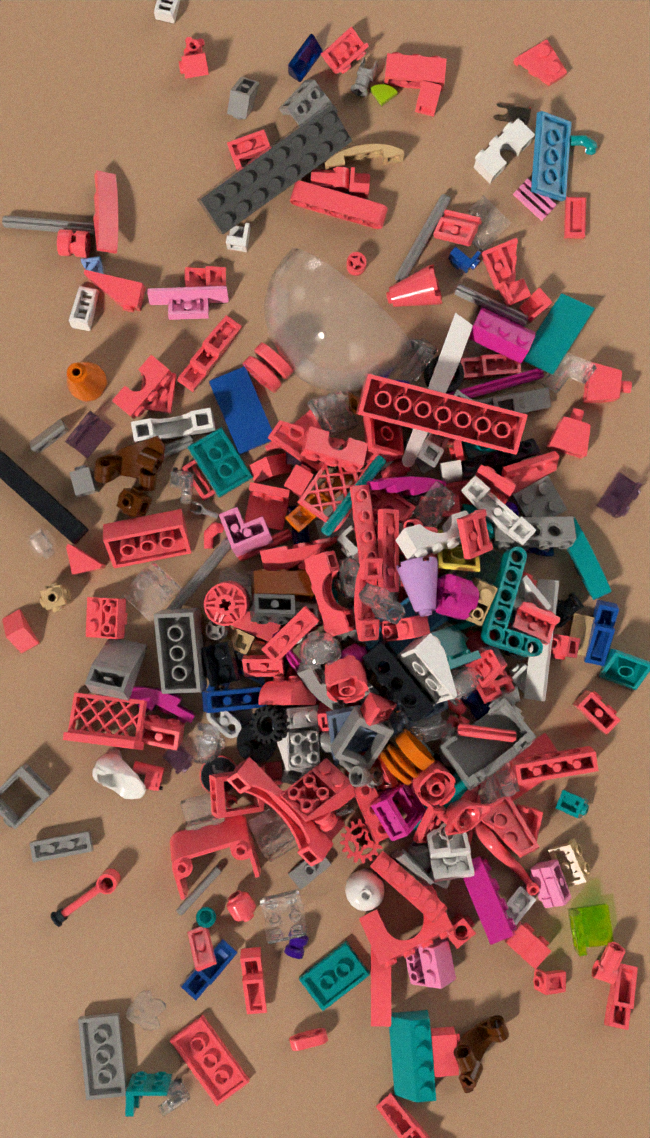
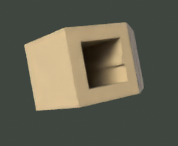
[465,577,498,626]

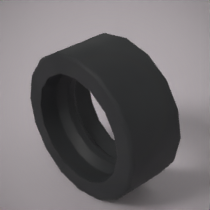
[424,355,464,394]

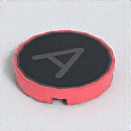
[200,755,237,793]

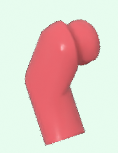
[204,522,224,549]

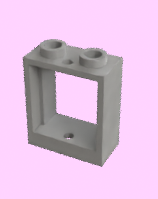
[331,707,394,770]
[0,763,54,829]

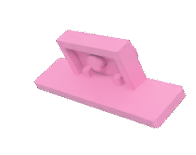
[147,286,229,320]

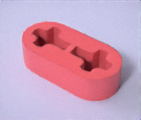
[289,1028,328,1051]

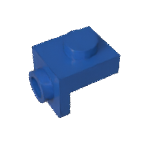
[448,247,481,273]

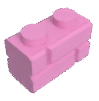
[530,859,572,908]

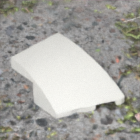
[427,823,475,882]

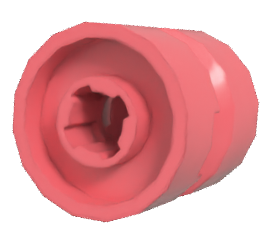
[57,229,91,258]

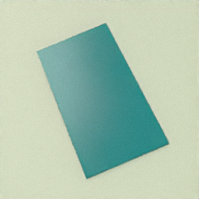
[523,293,595,375]

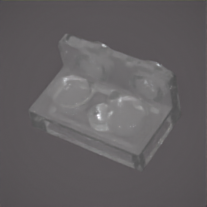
[180,793,225,831]

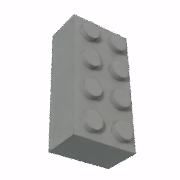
[154,608,207,694]

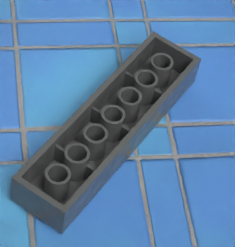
[197,105,352,234]

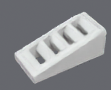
[154,0,180,24]
[69,286,99,331]

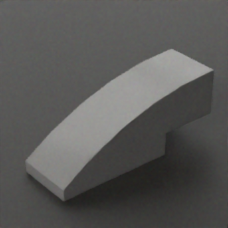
[297,657,348,710]

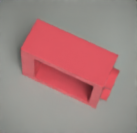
[209,771,266,819]

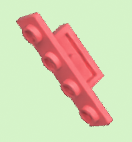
[350,485,378,564]

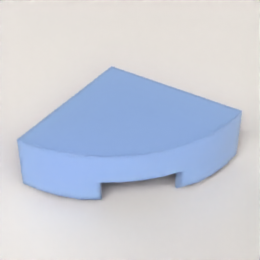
[81,256,104,274]

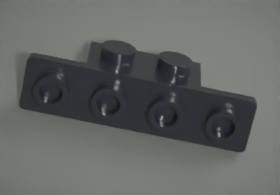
[461,438,540,478]

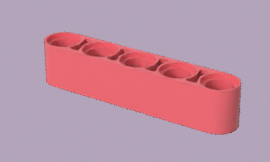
[290,181,388,229]

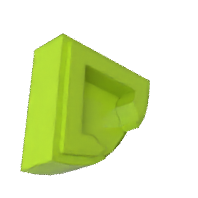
[370,84,398,107]

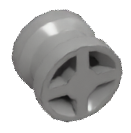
[205,621,228,640]

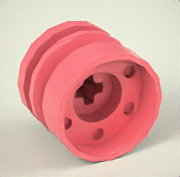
[204,581,250,626]

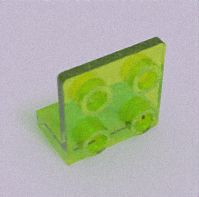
[568,903,614,956]

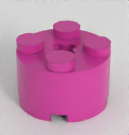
[434,574,479,620]

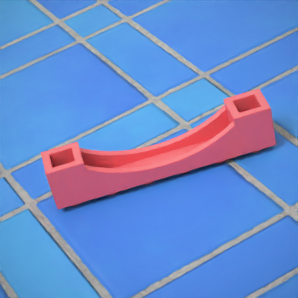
[226,757,334,866]

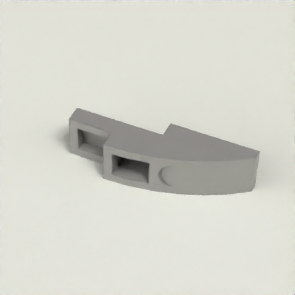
[475,387,551,413]

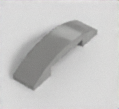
[417,390,474,468]

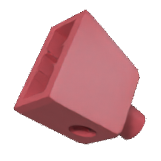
[583,362,632,404]
[546,408,591,459]

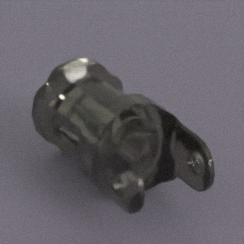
[493,102,531,125]

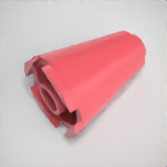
[386,264,443,307]

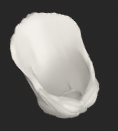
[92,747,146,799]

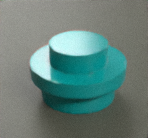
[196,907,216,928]

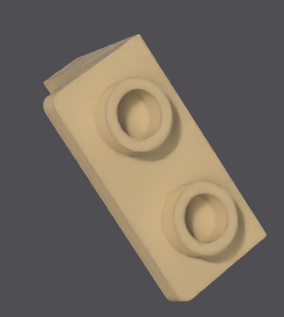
[548,838,590,887]

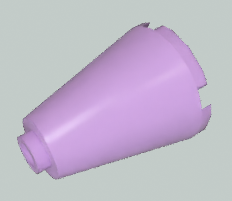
[396,557,438,617]

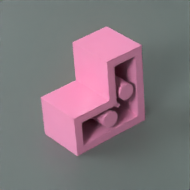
[219,507,274,557]

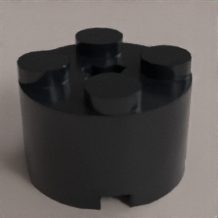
[237,721,277,763]

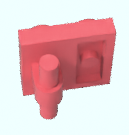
[86,597,128,639]

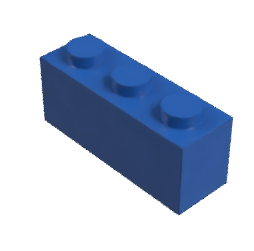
[202,686,268,713]

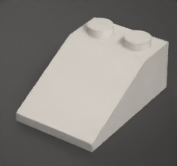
[397,633,458,704]

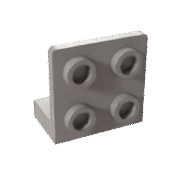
[279,79,338,125]

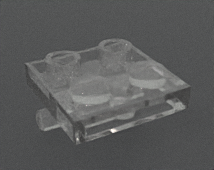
[307,390,359,436]

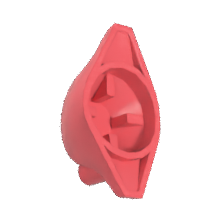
[441,800,491,835]

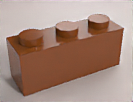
[251,569,315,601]

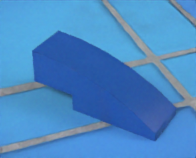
[584,599,619,666]
[180,939,238,1001]

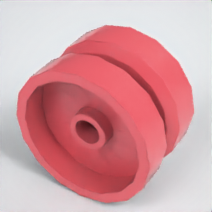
[242,342,294,393]

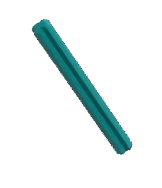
[321,455,386,536]

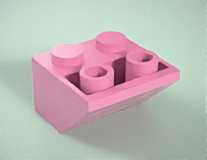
[406,938,456,989]

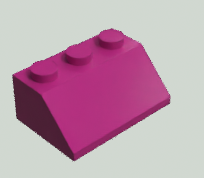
[468,307,536,363]

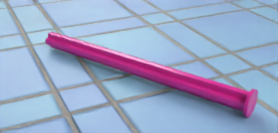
[447,368,544,398]

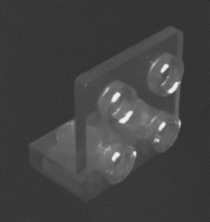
[123,562,182,622]
[248,807,298,862]

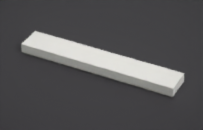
[524,579,559,701]

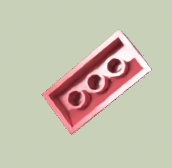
[103,509,192,569]

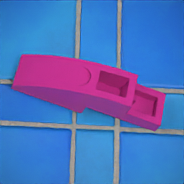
[130,686,197,724]

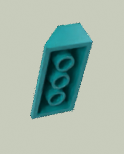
[389,1010,436,1102]

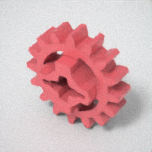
[339,819,383,864]

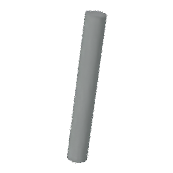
[176,866,222,916]

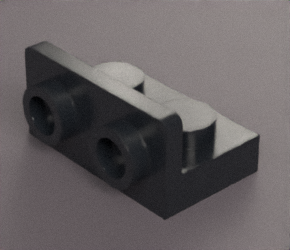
[201,640,241,687]

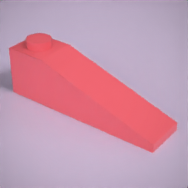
[260,536,338,571]

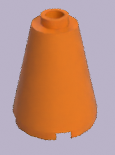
[67,362,107,402]

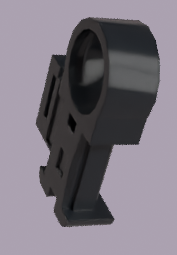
[555,592,584,628]

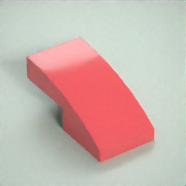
[184,266,226,287]

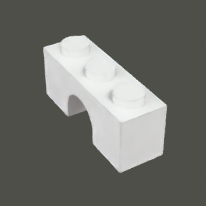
[473,118,535,184]

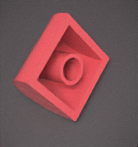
[363,416,404,462]
[259,676,316,705]

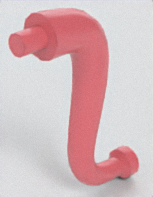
[474,821,540,895]

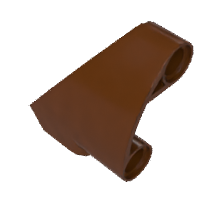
[94,436,165,492]
[453,1015,509,1093]

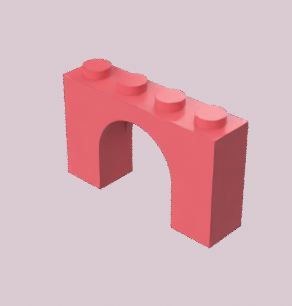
[359,884,455,967]

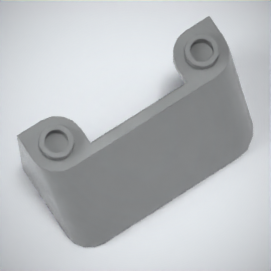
[439,698,536,791]

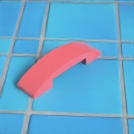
[354,558,383,641]

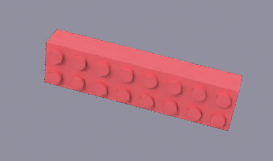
[356,373,528,455]

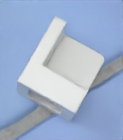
[226,223,251,252]

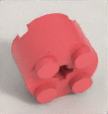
[324,655,368,703]
[410,760,456,807]

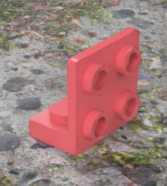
[463,465,516,504]
[244,482,291,530]

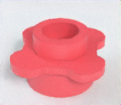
[184,37,205,55]

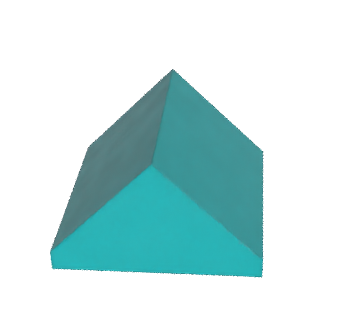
[599,648,650,691]

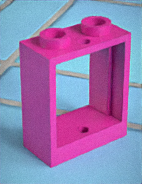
[371,780,426,841]

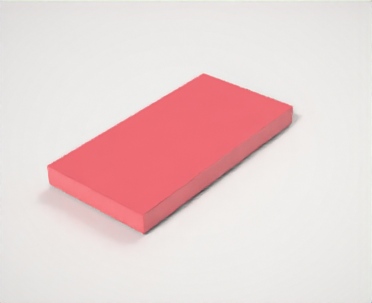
[170,1015,250,1106]

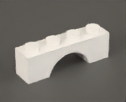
[131,408,216,443]
[396,511,468,560]

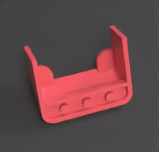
[170,815,261,900]

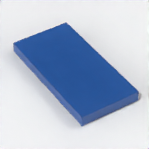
[209,367,272,455]

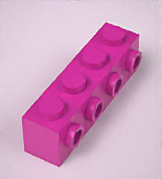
[463,856,517,945]

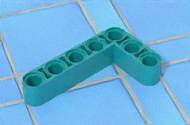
[480,547,543,657]

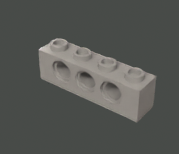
[491,516,576,550]

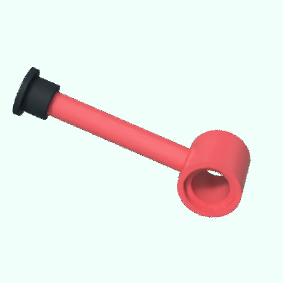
[50,869,121,927]

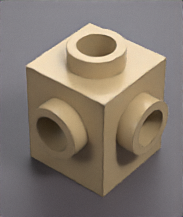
[39,582,71,613]

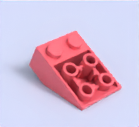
[280,758,355,822]

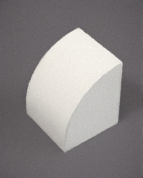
[438,460,462,484]

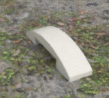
[461,475,536,546]

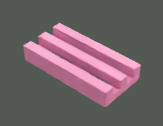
[513,178,556,221]

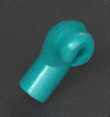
[570,135,598,155]

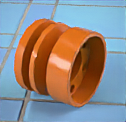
[380,729,435,785]

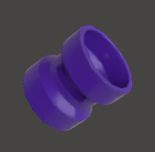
[284,931,309,959]

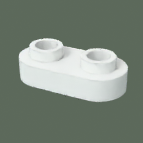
[206,711,242,738]

